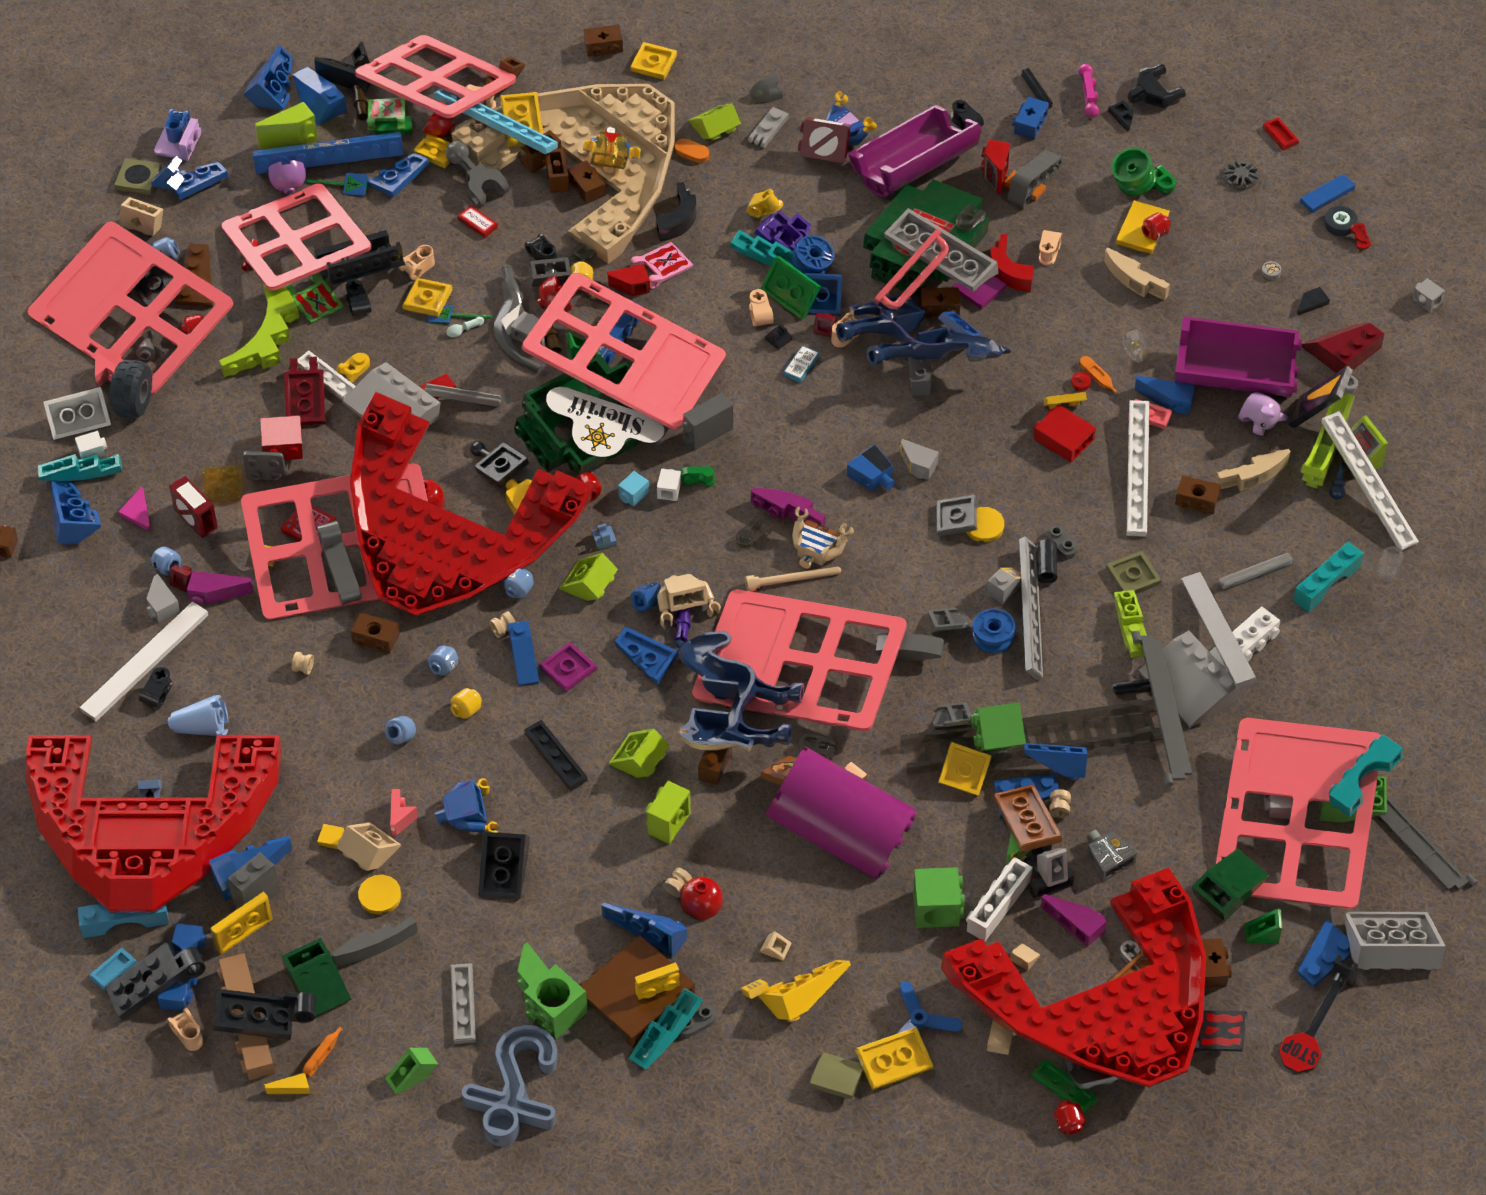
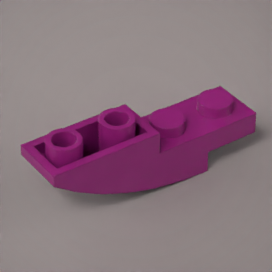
[751,488,826,527]

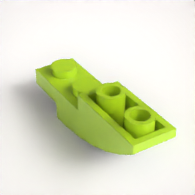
[1114,590,1147,658]

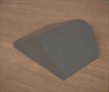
[928,608,969,633]
[932,702,972,728]

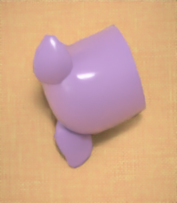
[1238,392,1289,436]

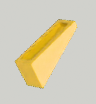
[264,1073,310,1094]

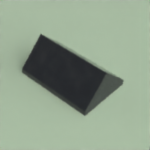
[314,57,377,93]

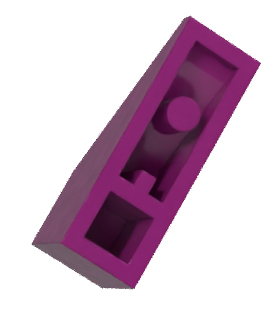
[187,571,254,604]
[1041,894,1107,947]

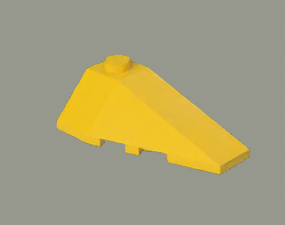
[759,960,851,1022]

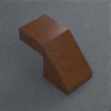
[485,57,525,93]

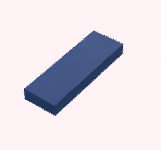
[1300,174,1356,213]

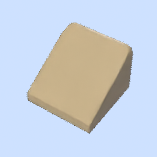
[760,931,792,961]
[1010,944,1040,971]

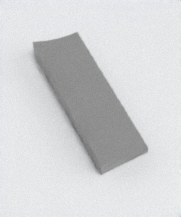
[884,208,998,292]

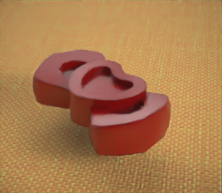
[1350,223,1371,250]

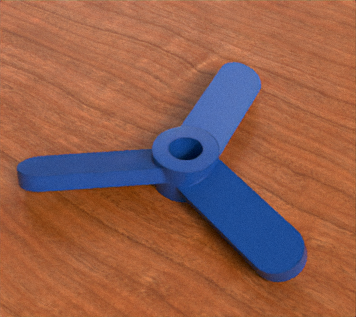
[897,981,962,1034]

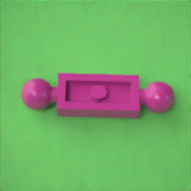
[1078,64,1099,118]

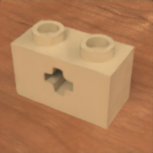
[119,197,163,236]

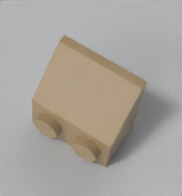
[336,822,401,871]

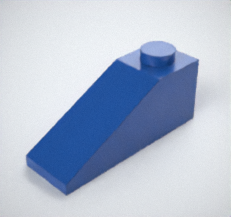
[1135,375,1195,414]
[508,620,539,686]
[1023,743,1088,780]

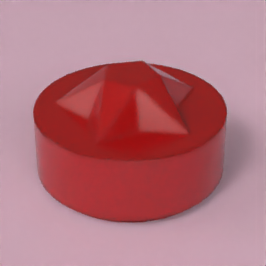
[1071,372,1091,391]

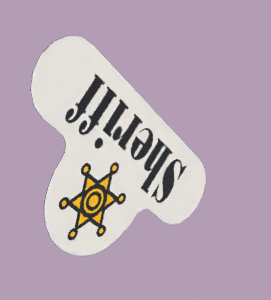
[546,387,664,457]

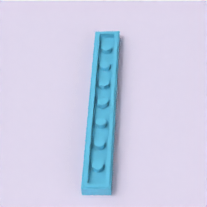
[434,89,558,154]

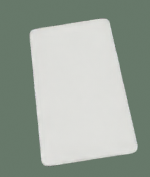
[501,304,524,335]

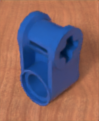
[165,109,190,143]

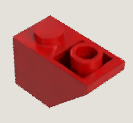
[607,264,650,296]

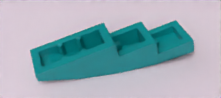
[729,230,793,266]
[38,454,122,481]
[629,988,703,1069]

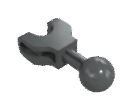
[445,141,509,208]

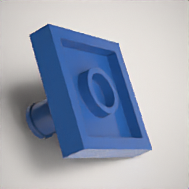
[938,311,982,337]

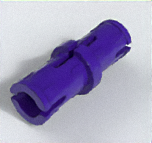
[675,607,691,642]

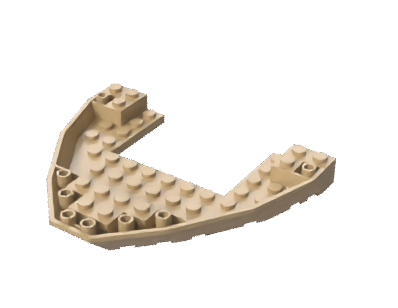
[452,84,675,264]

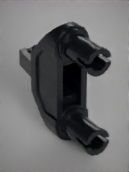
[1128,63,1186,108]

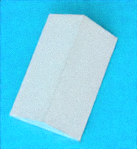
[43,387,111,440]

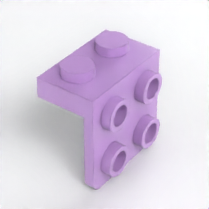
[154,118,201,161]

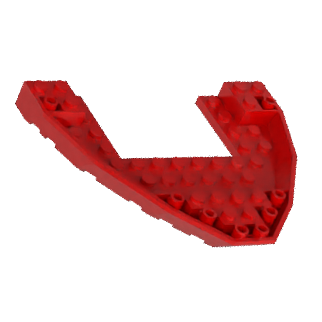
[350,391,593,616]
[26,735,282,912]
[941,867,1206,1088]

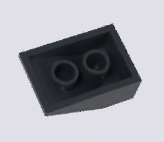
[478,831,530,899]

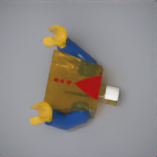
[583,127,641,170]

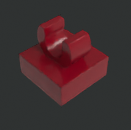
[813,313,836,337]
[169,565,192,592]

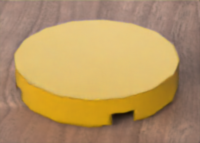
[966,507,1004,542]
[358,875,401,915]

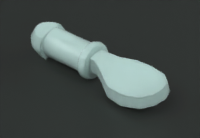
[446,317,484,337]

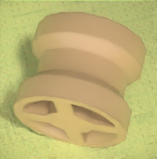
[292,652,314,675]

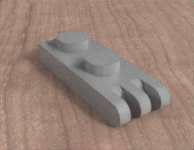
[748,107,789,148]

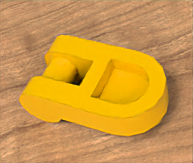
[336,353,370,383]

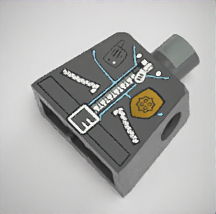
[1087,830,1137,882]

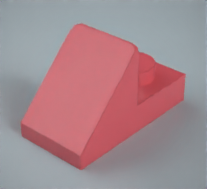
[95,354,116,387]
[390,789,418,836]

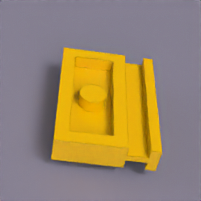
[413,134,450,168]
[1043,392,1087,409]
[635,963,680,1000]

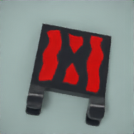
[1194,1010,1248,1052]

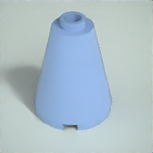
[168,695,228,736]

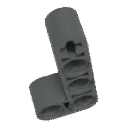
[1007,150,1063,209]
[317,521,362,605]

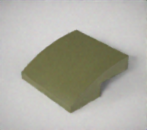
[810,1052,864,1100]

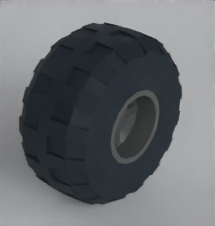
[109,359,152,419]

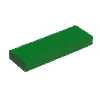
[1032,1059,1098,1114]

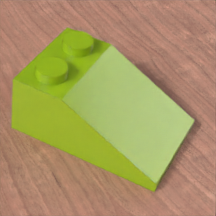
[255,102,318,150]

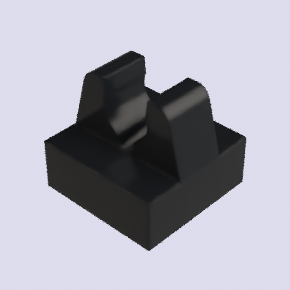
[765,324,792,350]

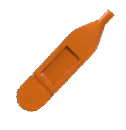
[1080,356,1117,394]
[303,1027,342,1077]

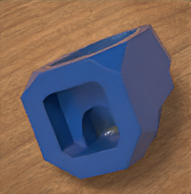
[630,582,662,611]

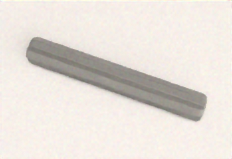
[424,384,501,407]
[1219,553,1292,589]

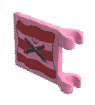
[630,242,693,289]

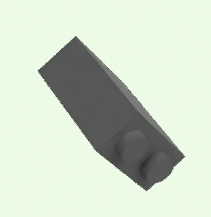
[682,393,733,450]
[227,852,280,909]

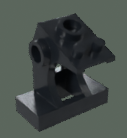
[1024,845,1074,898]

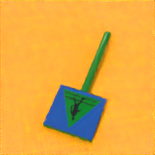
[305,173,368,196]
[427,305,493,324]

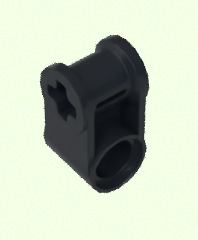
[950,100,984,130]
[524,233,557,260]
[346,279,372,316]
[139,667,172,708]

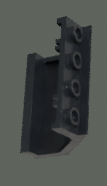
[314,230,406,286]

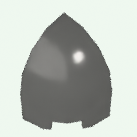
[749,74,783,102]

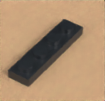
[524,720,588,791]

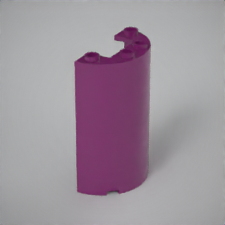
[848,105,982,197]
[1174,316,1302,398]
[765,746,918,879]

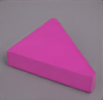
[119,487,151,531]

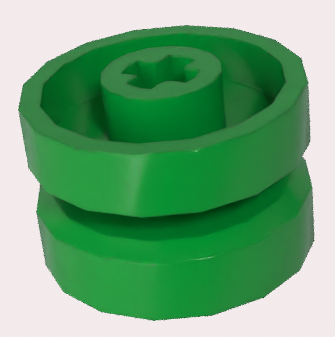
[1111,147,1157,196]

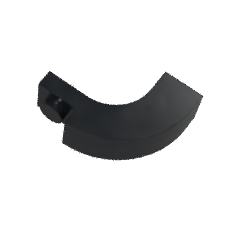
[656,182,697,241]

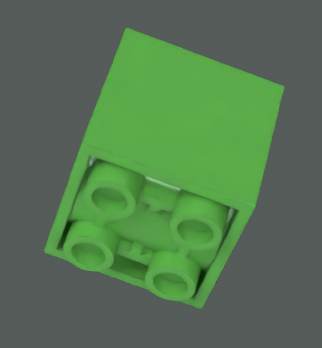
[970,702,1026,752]
[913,867,965,928]
[523,964,588,1039]

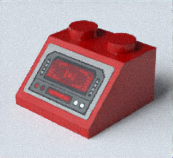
[981,139,1010,195]

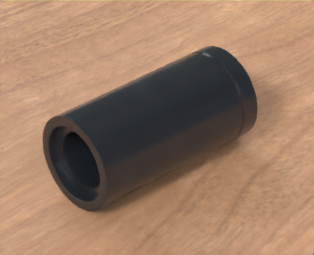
[1037,539,1058,583]

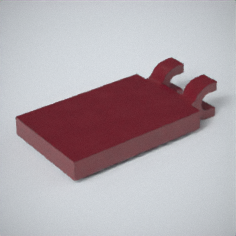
[284,356,326,425]

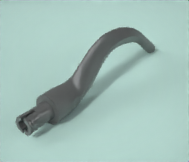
[494,265,542,373]

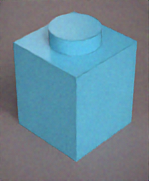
[618,471,649,507]

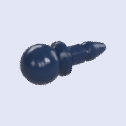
[1329,463,1346,499]

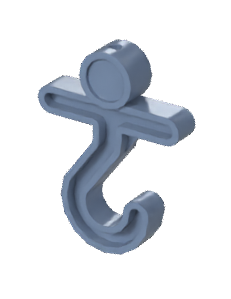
[462,1025,558,1147]

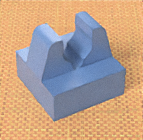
[592,523,617,550]
[138,780,162,798]

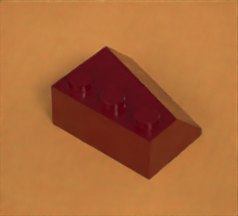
[1301,323,1385,373]

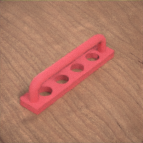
[873,228,949,309]

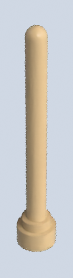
[745,567,841,592]

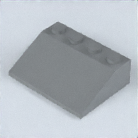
[342,362,441,425]
[1138,631,1240,728]
[1344,912,1446,970]

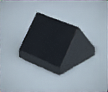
[351,42,370,67]

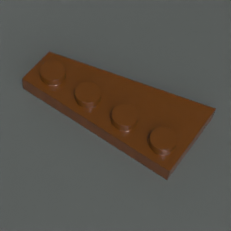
[175,243,213,308]

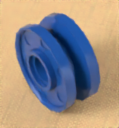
[791,235,834,274]
[972,608,1015,654]

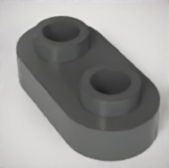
[1046,525,1078,559]
[679,1004,717,1038]

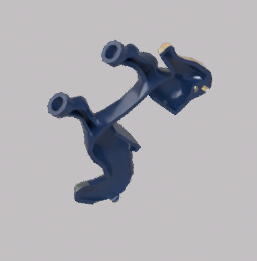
[836,295,1011,366]
[674,631,804,752]

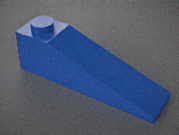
[244,45,293,110]
[292,67,347,127]
[50,481,101,545]
[209,836,292,901]
[601,902,687,958]

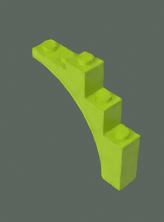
[219,275,299,377]
[1301,393,1355,488]

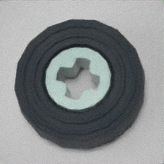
[1324,206,1358,236]

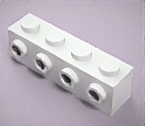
[1210,607,1280,673]
[966,857,1032,941]

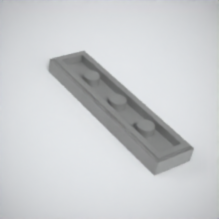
[451,963,476,1044]

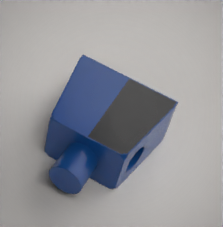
[847,444,895,491]

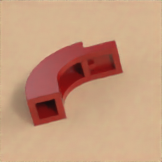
[990,234,1034,292]

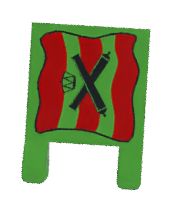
[367,98,405,131]
[286,272,344,324]

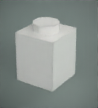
[75,431,107,459]
[657,469,681,501]

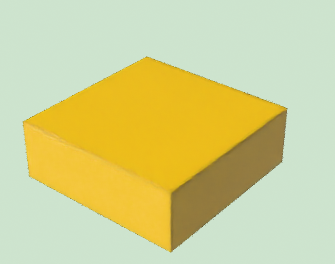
[317,824,344,849]

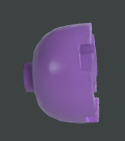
[268,160,306,194]

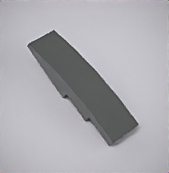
[331,916,418,967]

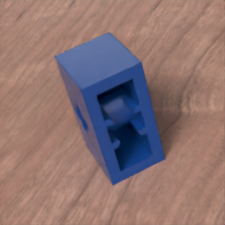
[1012,97,1049,140]

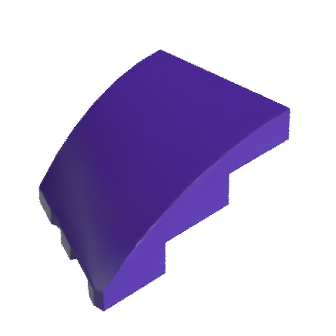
[754,210,811,251]

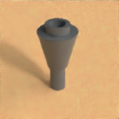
[136,331,155,361]

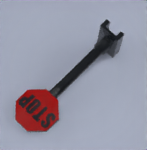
[1279,955,1358,1073]

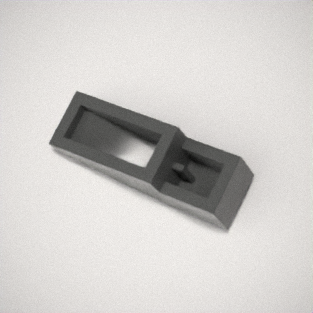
[876,633,944,662]

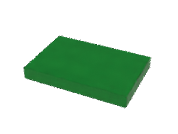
[760,256,821,319]

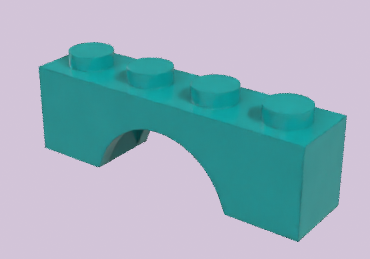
[1293,542,1364,613]
[1329,734,1403,817]

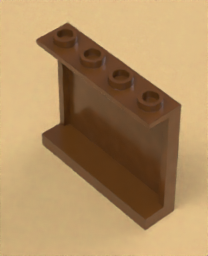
[580,936,695,1048]

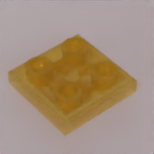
[202,465,243,502]

